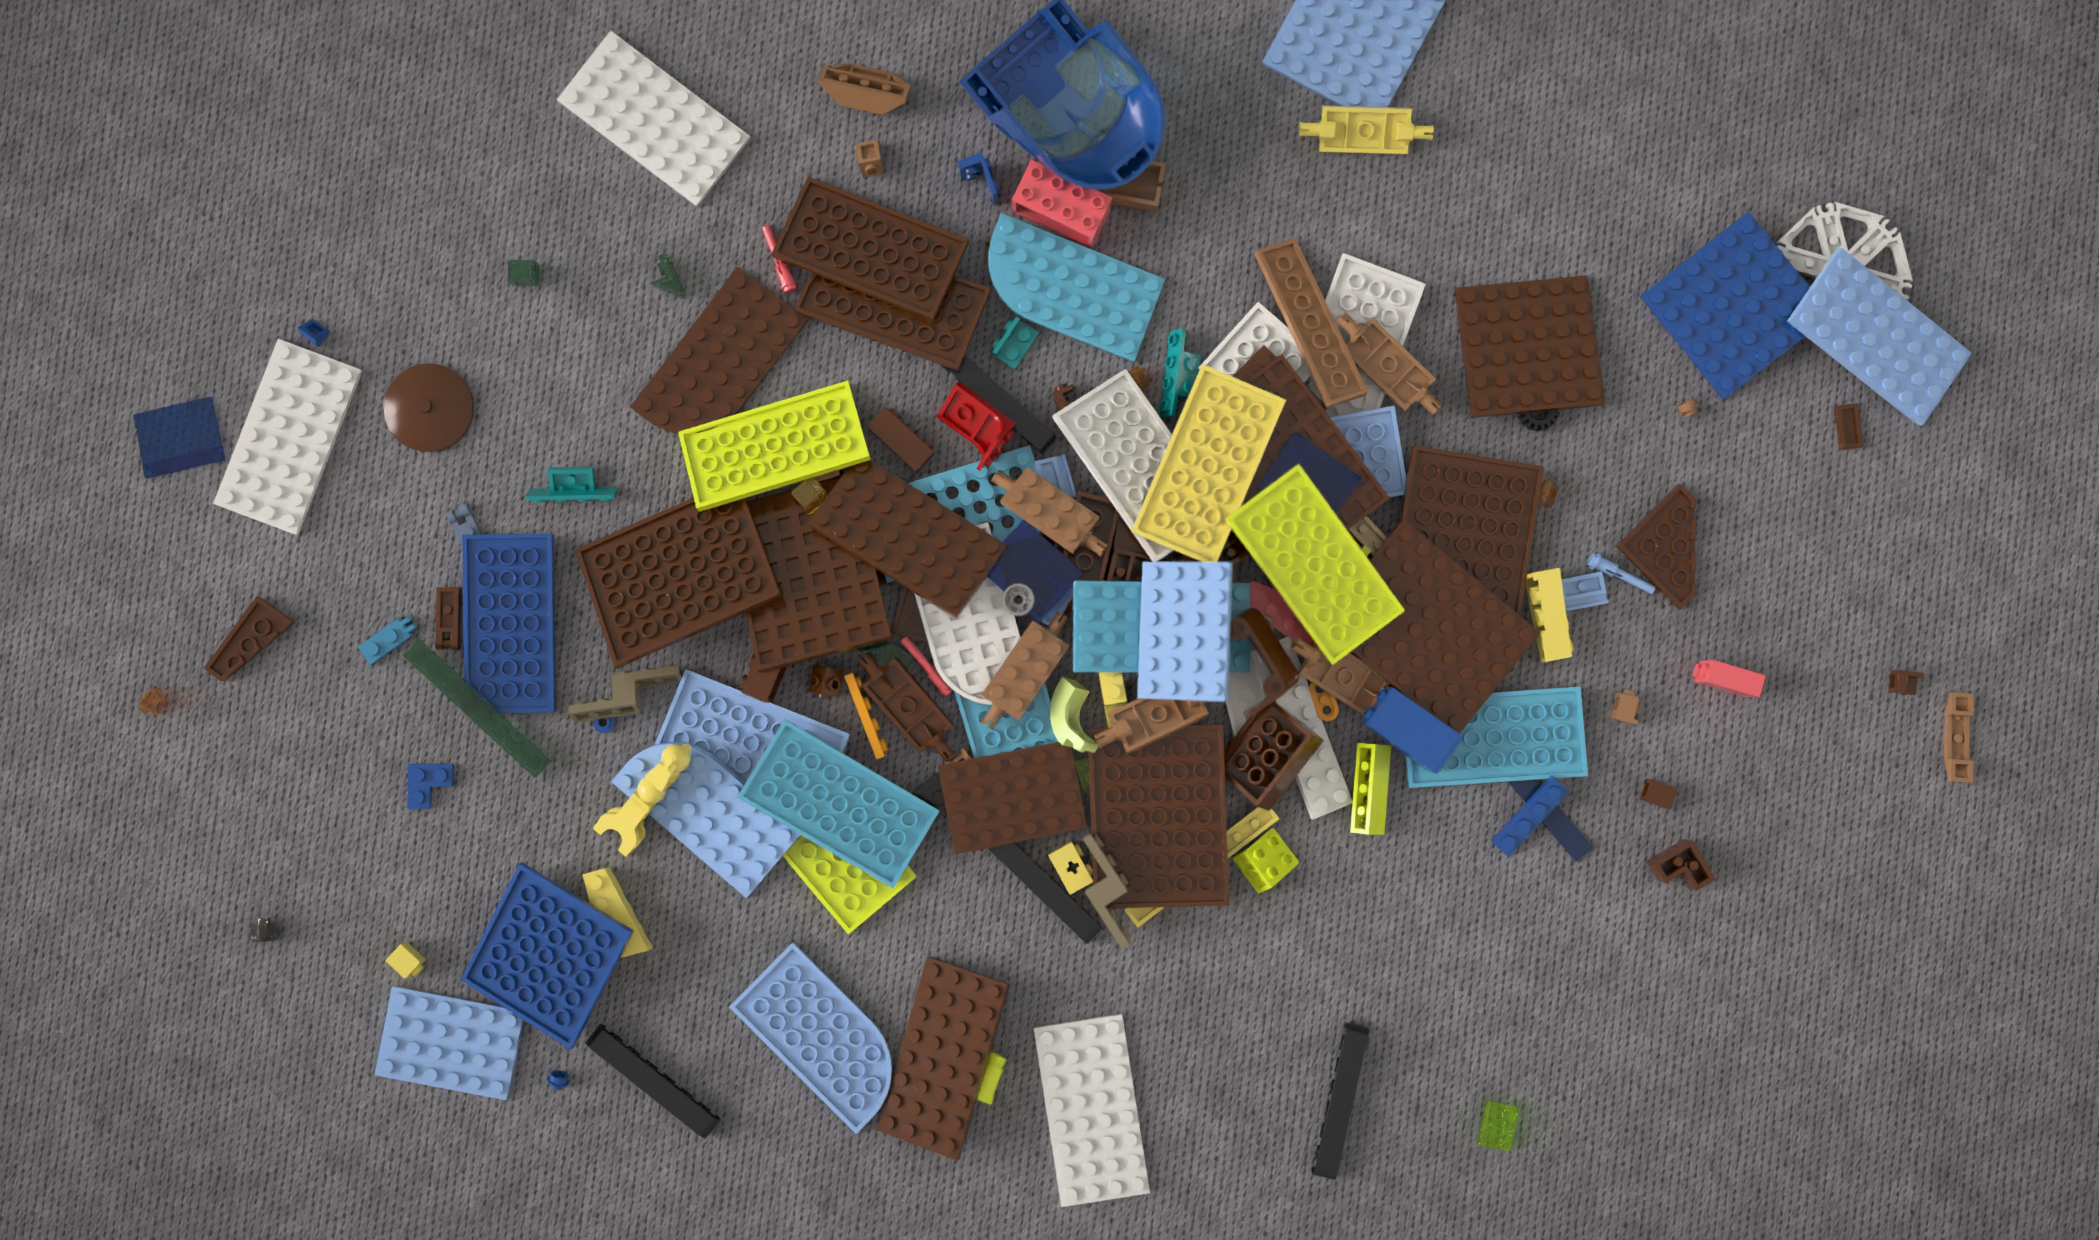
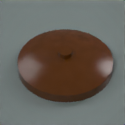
[384,364,474,452]

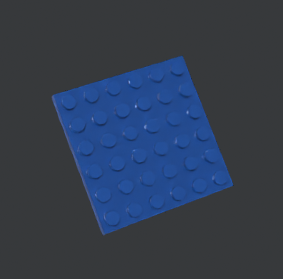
[1640,211,1810,400]
[460,863,634,1049]

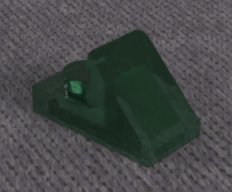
[650,253,686,299]

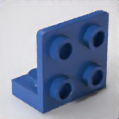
[957,152,1000,205]

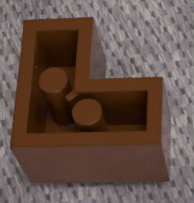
[1646,839,1715,891]

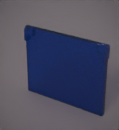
[133,396,225,479]
[1256,431,1362,515]
[987,519,1084,624]

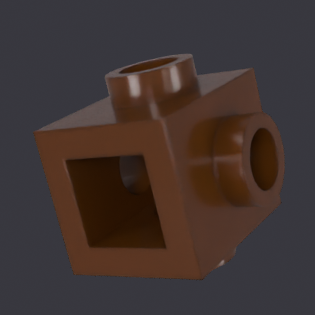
[808,665,844,700]

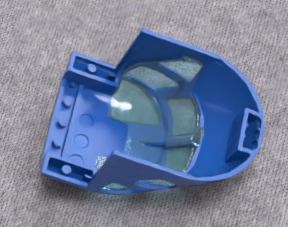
[959,0,1165,190]

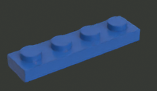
[1491,775,1570,857]

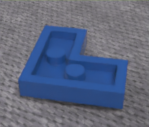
[407,764,454,809]

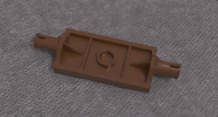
[857,651,956,762]

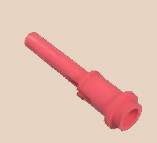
[762,225,798,294]
[900,635,953,697]

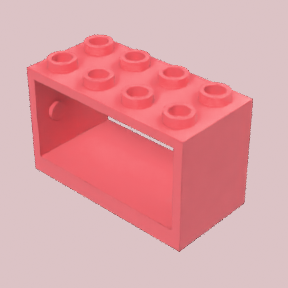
[1012,159,1112,249]

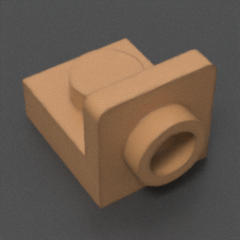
[856,139,884,178]

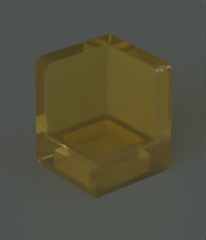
[791,478,827,516]

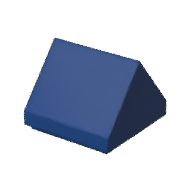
[297,319,330,347]

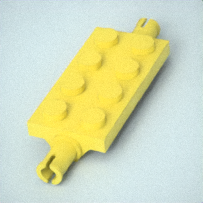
[1299,105,1434,154]

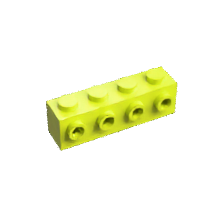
[1350,743,1391,835]

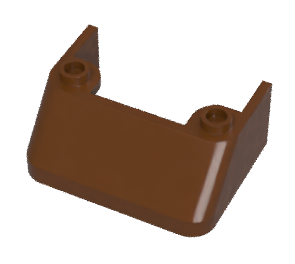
[1230,608,1299,716]

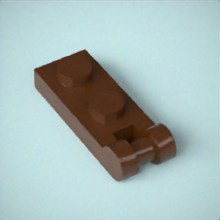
[435,587,461,650]

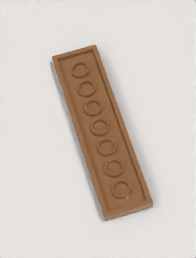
[1254,238,1368,409]

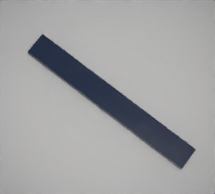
[1507,780,1593,862]

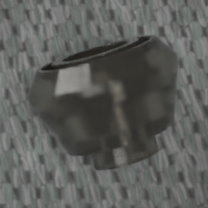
[249,917,281,942]

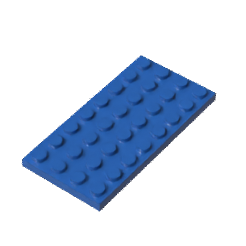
[462,534,556,713]

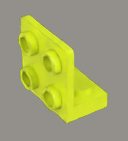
[1232,828,1299,894]

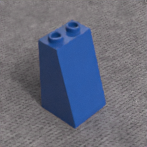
[1361,686,1463,774]

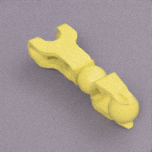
[593,743,691,857]

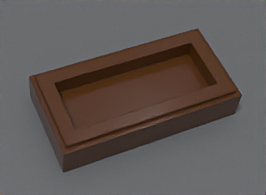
[1834,403,1864,450]

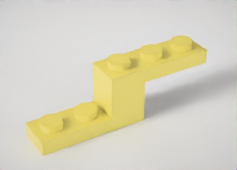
[1098,672,1127,728]

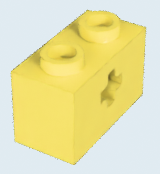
[1048,841,1093,895]

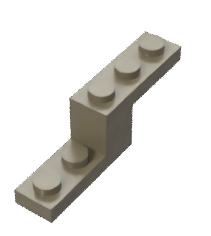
[568,665,683,723]
[1083,832,1131,949]

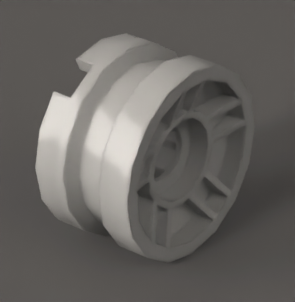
[1002,584,1034,616]

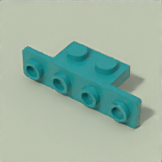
[1159,329,1202,418]
[525,466,618,503]

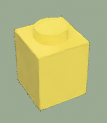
[385,942,426,979]

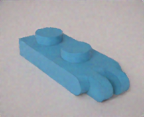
[358,616,419,665]

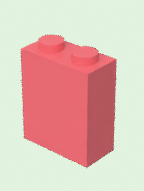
[1693,660,1766,697]

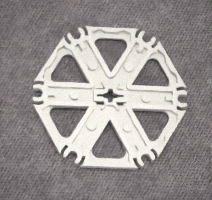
[1775,202,1913,300]

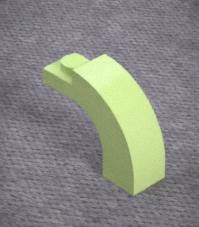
[1050,677,1098,753]

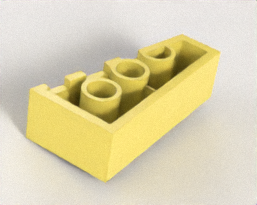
[1525,568,1574,662]
[583,867,653,958]

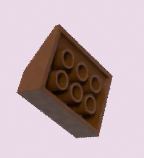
[1224,697,1324,811]

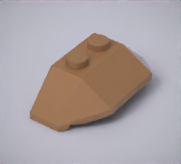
[819,63,911,115]

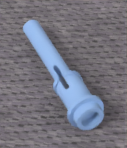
[1587,553,1656,594]

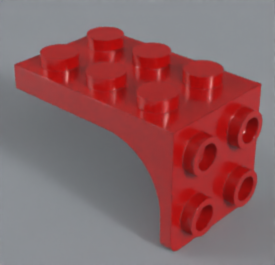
[936,381,1016,471]

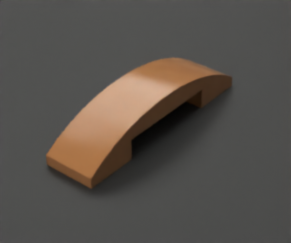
[1944,692,1974,783]

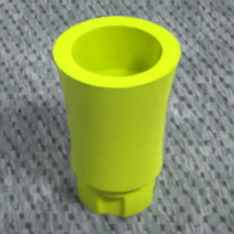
[977,1051,1006,1105]

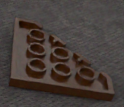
[1615,484,1697,609]

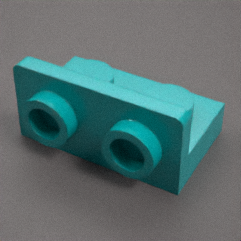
[991,316,1039,370]

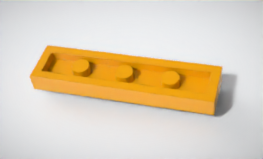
[844,673,888,760]

